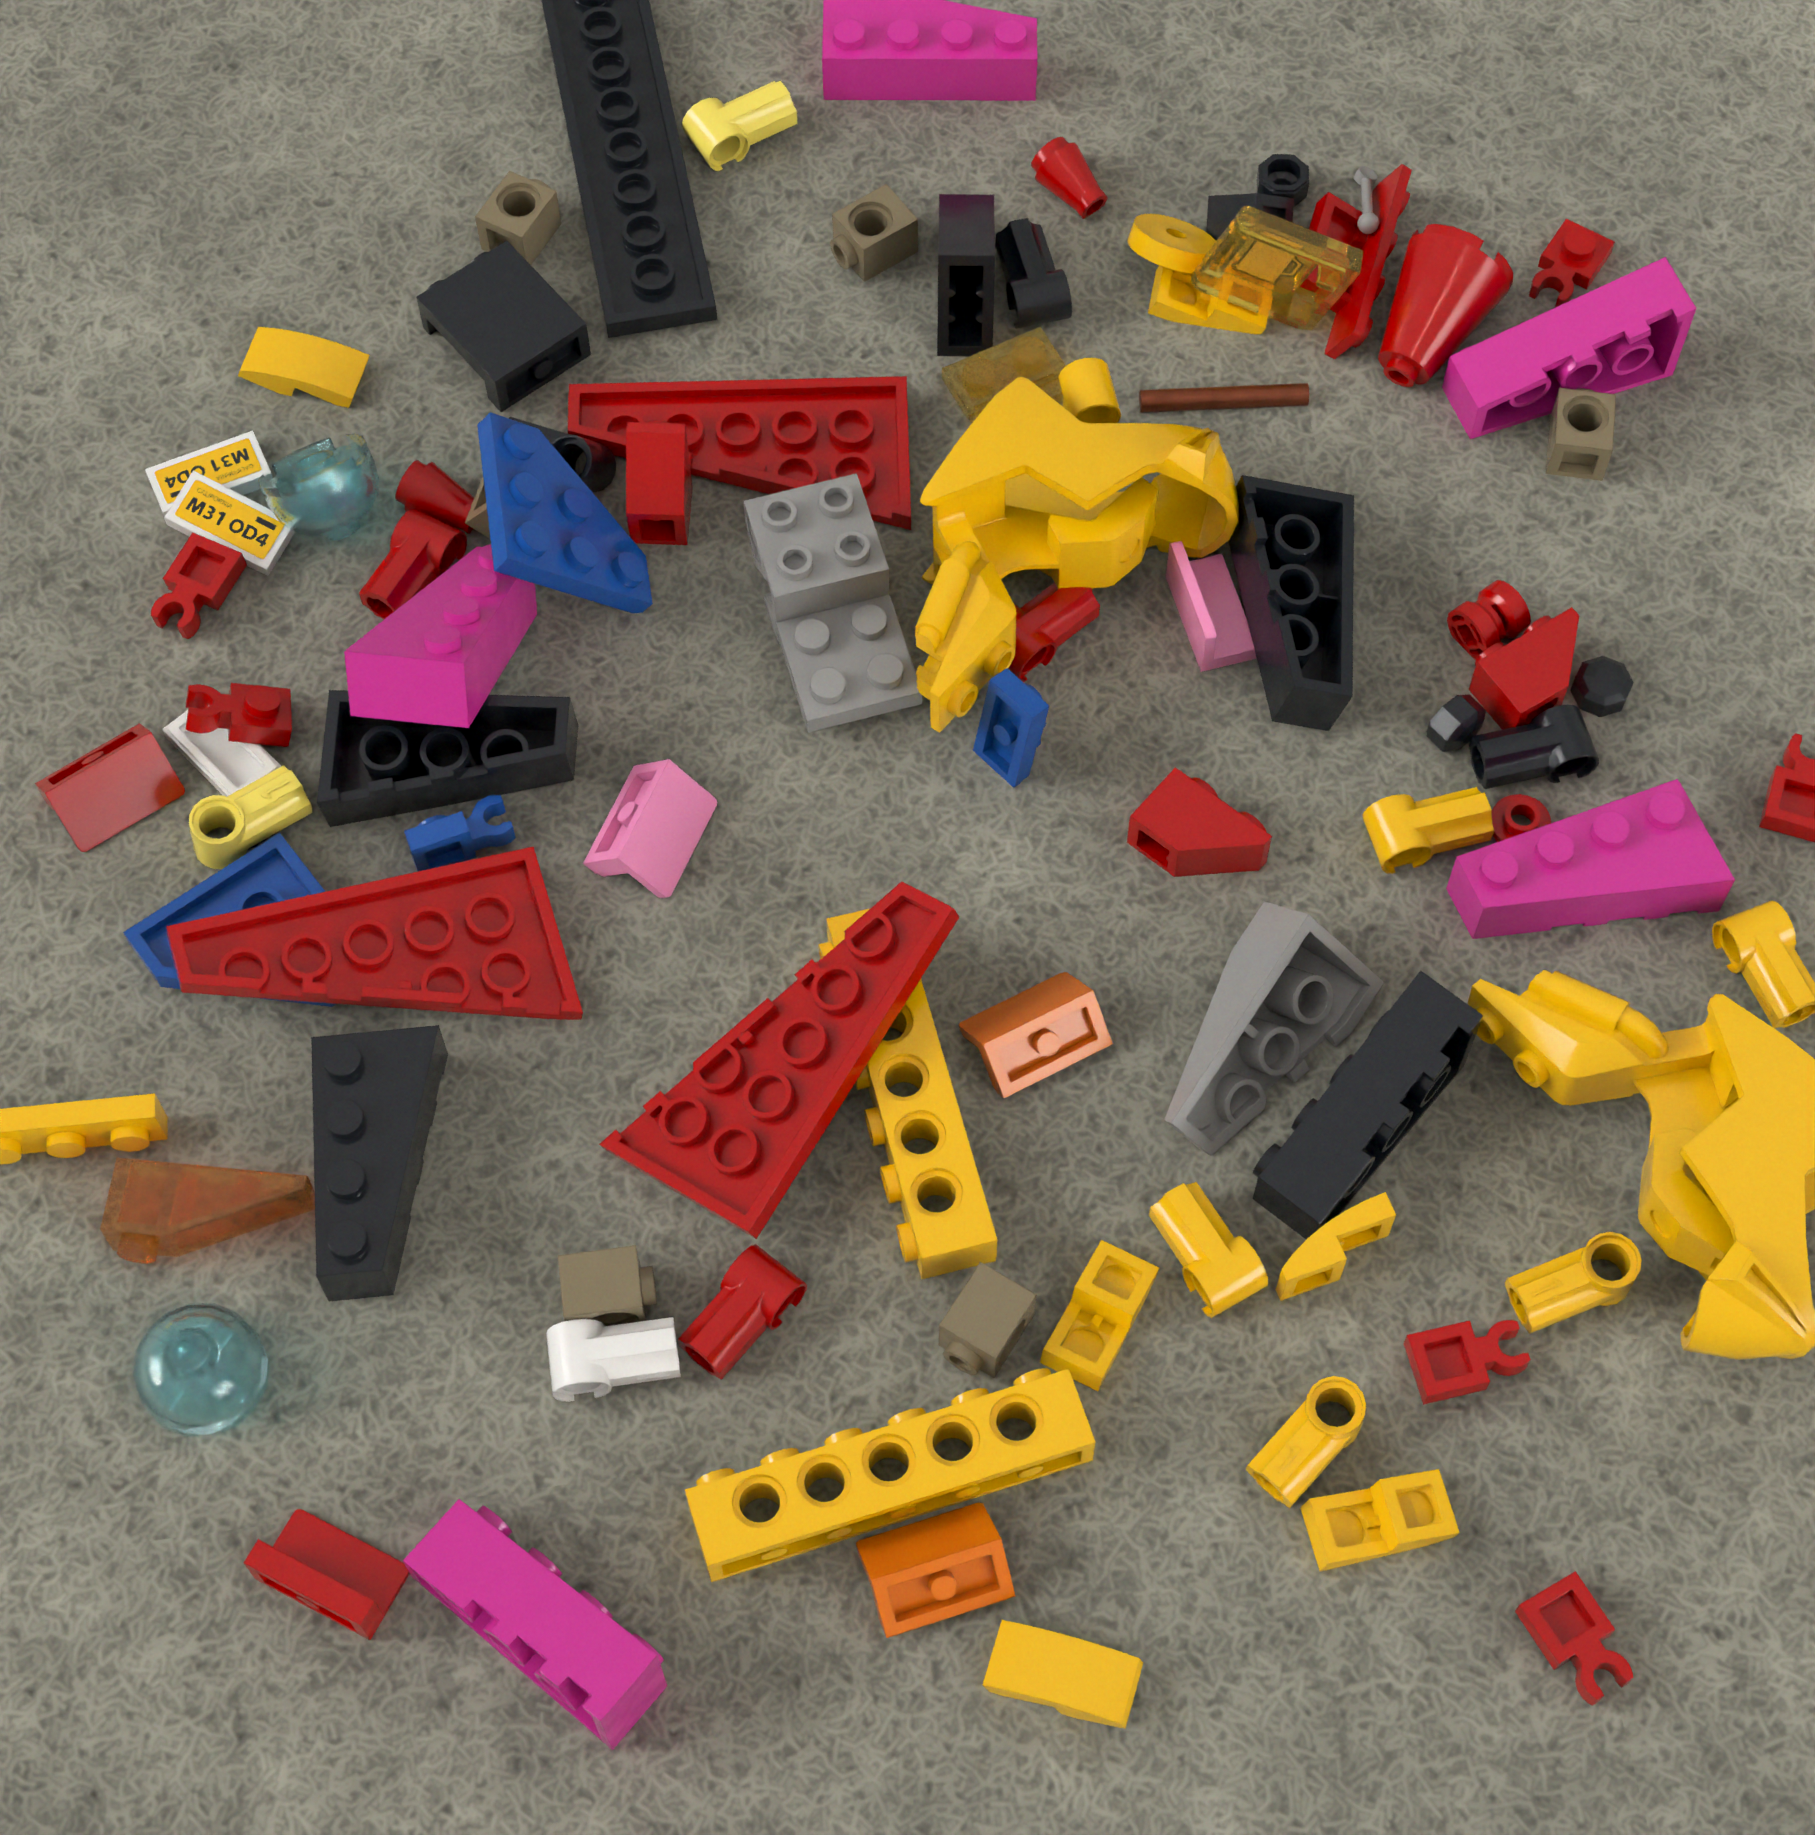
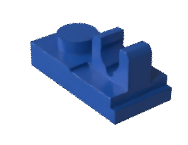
[973,668,1049,788]

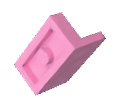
[1166,541,1257,672]
[583,759,717,898]

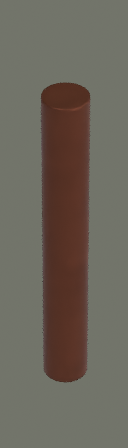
[1139,383,1309,413]

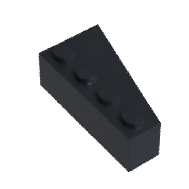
[1228,475,1354,731]
[317,690,578,827]
[1253,971,1483,1239]
[311,1025,448,1302]

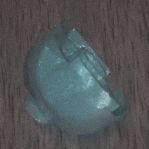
[258,434,379,541]
[133,1303,269,1437]

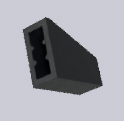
[937,194,995,357]

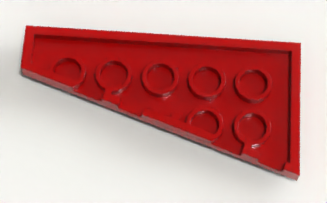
[568,376,911,530]
[166,847,583,1020]
[599,881,959,1239]

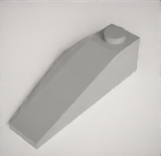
[1164,901,1384,1156]

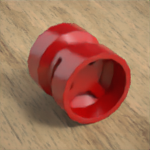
[1447,580,1531,659]

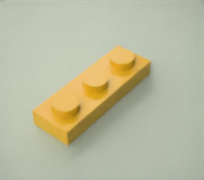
[0,1093,168,1164]

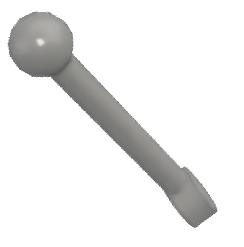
[1354,166,1379,234]

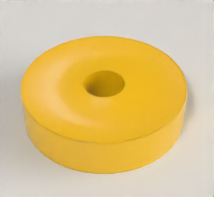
[1127,214,1218,274]

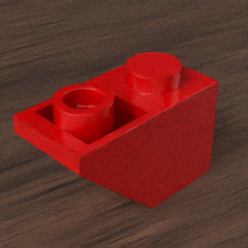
[626,420,693,545]
[1469,607,1579,730]
[1127,767,1272,877]

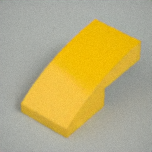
[1148,266,1273,334]
[238,327,370,408]
[1275,1192,1396,1301]
[1040,1240,1159,1391]
[1300,1469,1460,1571]
[982,1620,1143,1729]

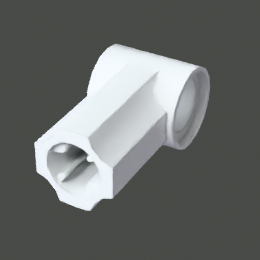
[546,1317,681,1402]

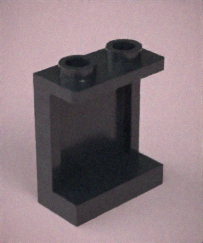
[416,241,591,412]

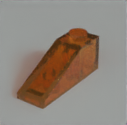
[100,1157,315,1264]

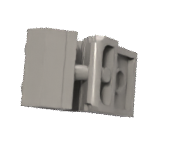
[744,473,922,733]

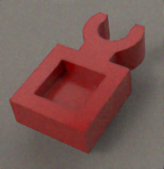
[1529,219,1615,308]
[151,532,247,639]
[185,683,292,747]
[1759,733,1815,842]
[1403,1320,1531,1405]
[1515,1571,1633,1706]

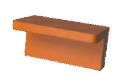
[959,972,1113,1098]
[856,1502,1016,1638]

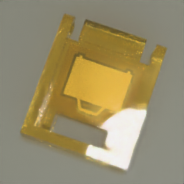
[1191,206,1363,331]

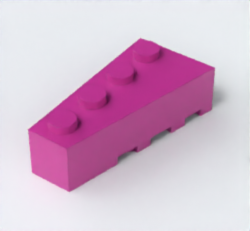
[822,0,1038,101]
[1442,257,1697,439]
[344,544,537,728]
[1446,779,1735,939]
[403,1499,667,1750]

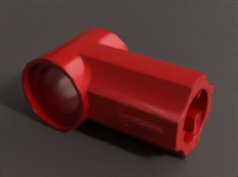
[359,508,467,619]
[1008,582,1101,682]
[678,1244,807,1380]

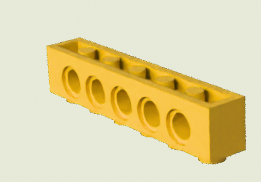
[818,909,998,1279]
[685,1368,1096,1582]

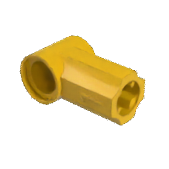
[1058,358,1121,423]
[1362,787,1494,874]
[1712,901,1815,1028]
[1149,1182,1268,1318]
[1505,1232,1642,1334]
[1246,1376,1366,1508]

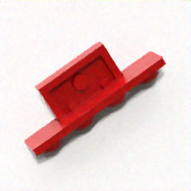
[1291,164,1412,359]

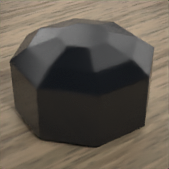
[1257,154,1309,207]
[1570,656,1634,717]
[1426,694,1486,752]

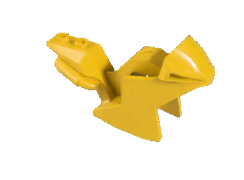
[915,377,1239,733]
[1467,970,1815,1360]

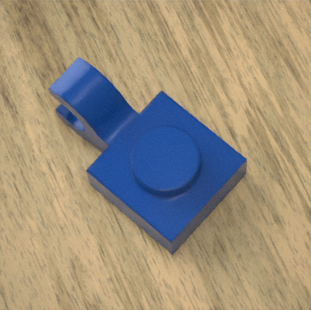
[404,795,516,872]

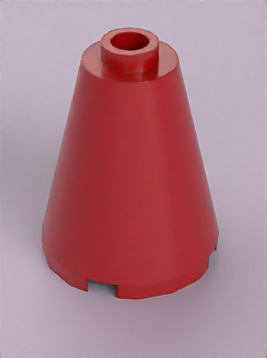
[1378,224,1513,387]

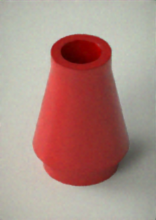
[1031,137,1108,219]
[395,460,474,534]

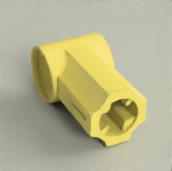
[682,81,798,171]
[189,765,312,869]

